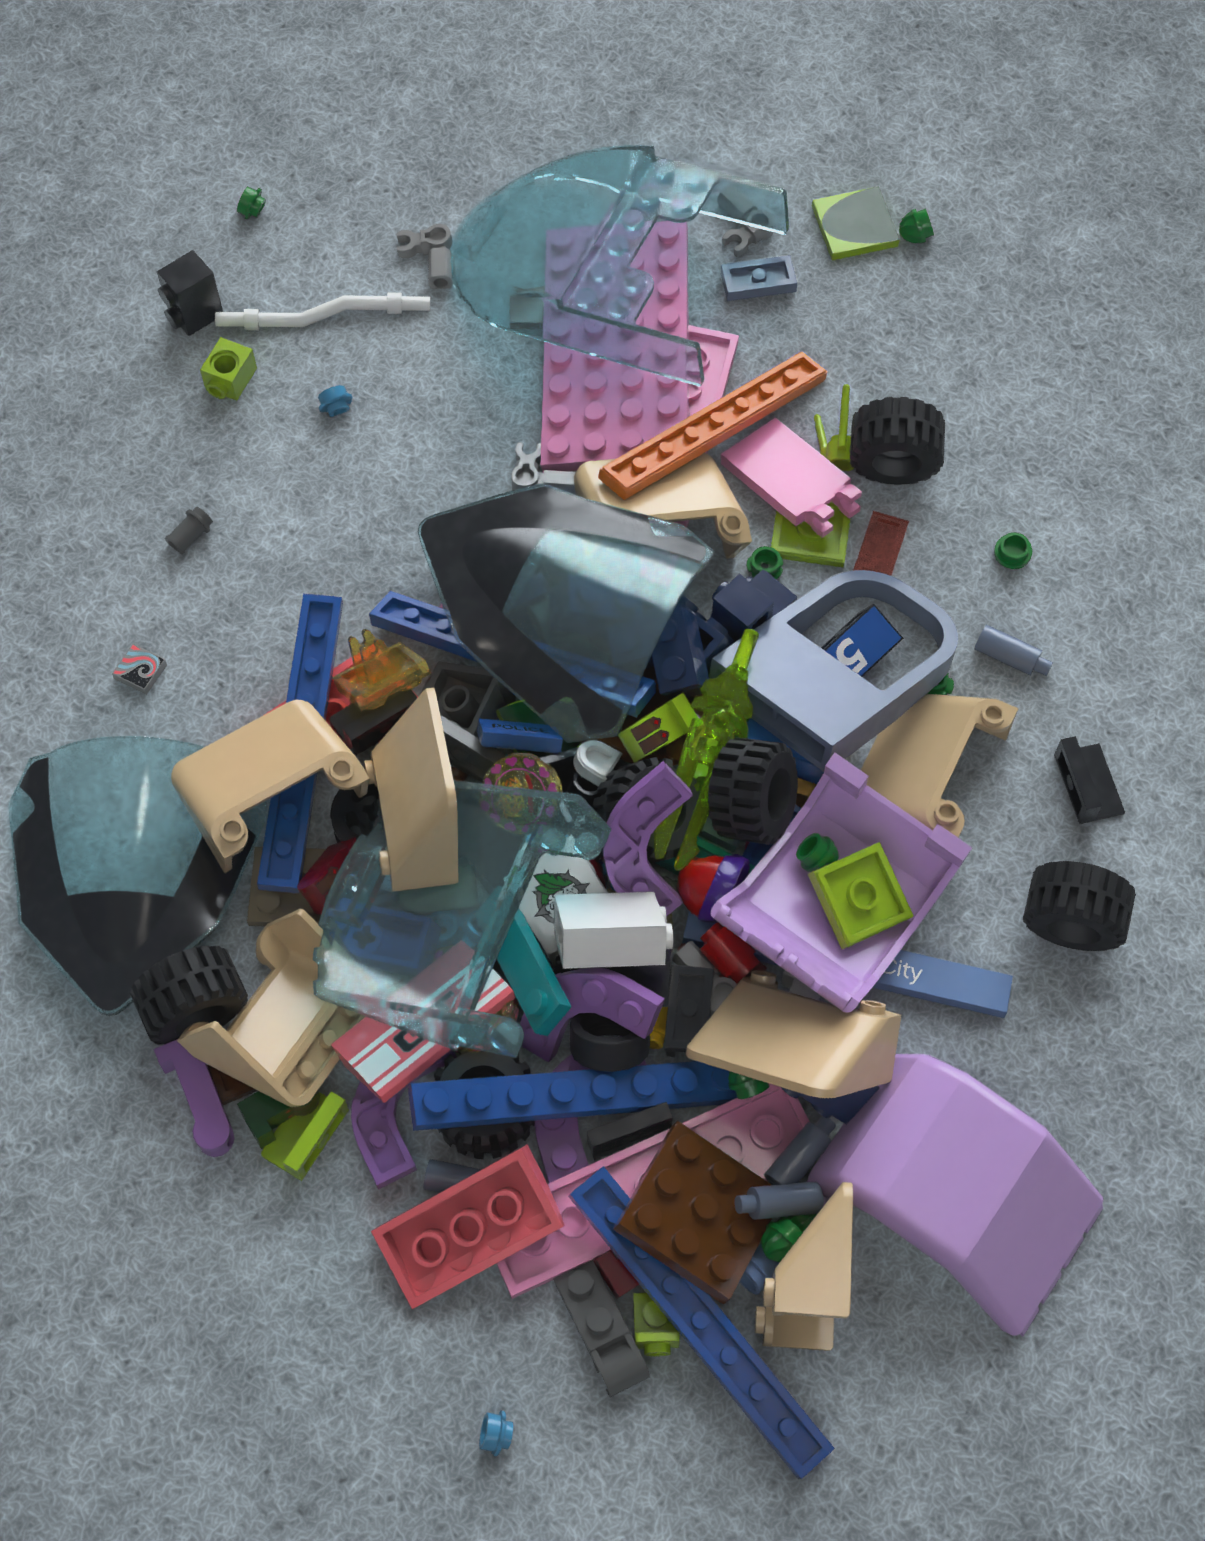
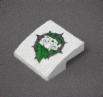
[504,836,608,955]

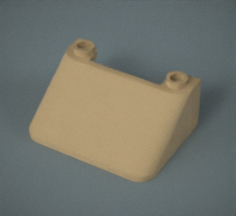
[574,453,752,560]
[364,687,458,892]
[861,694,1019,838]
[171,700,370,873]
[177,909,379,1107]
[686,970,901,1098]
[755,1182,853,1351]

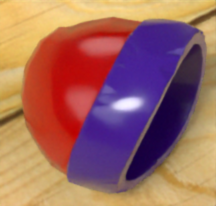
[677,854,750,923]

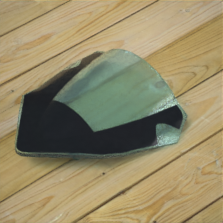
[418,483,714,743]
[8,736,270,1016]

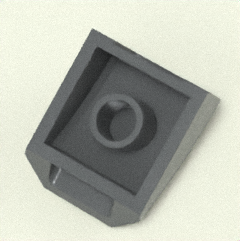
[420,661,516,749]

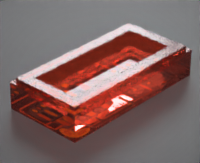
[853,511,909,576]

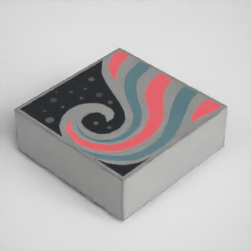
[112,644,167,695]

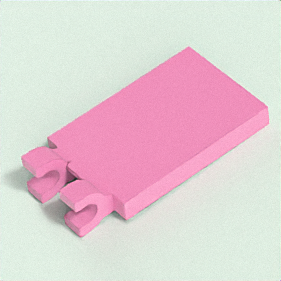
[721,418,862,538]

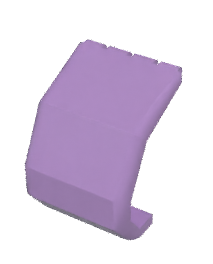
[711,753,972,1013]
[807,1054,1103,1336]

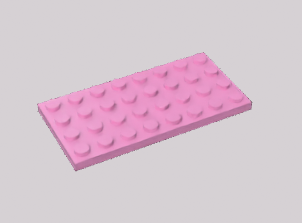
[540,219,689,473]

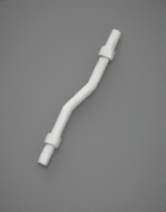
[215,292,430,331]

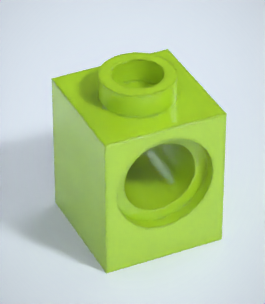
[200,337,257,401]

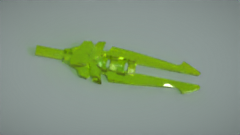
[654,629,759,871]

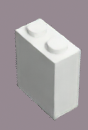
[554,892,673,969]

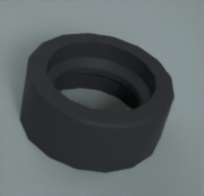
[570,1013,650,1072]

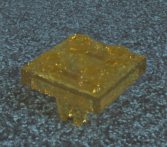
[332,629,431,711]

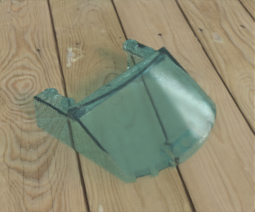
[313,780,612,1058]

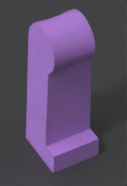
[154,1039,235,1157]

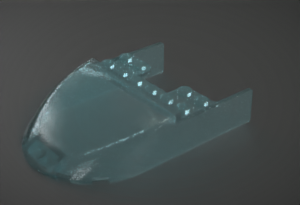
[450,145,789,386]

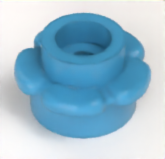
[318,385,353,417]
[479,1410,513,1456]

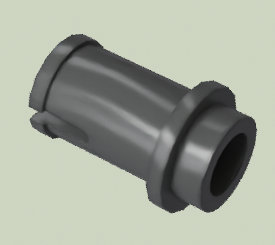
[165,507,213,554]

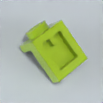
[633,1293,680,1357]

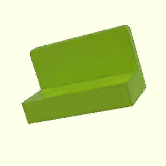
[261,1091,349,1181]

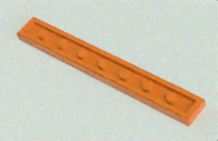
[598,351,828,500]

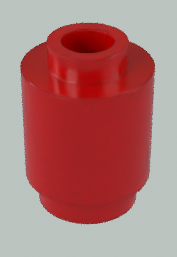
[700,922,760,984]

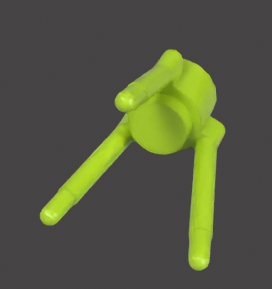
[814,384,854,472]

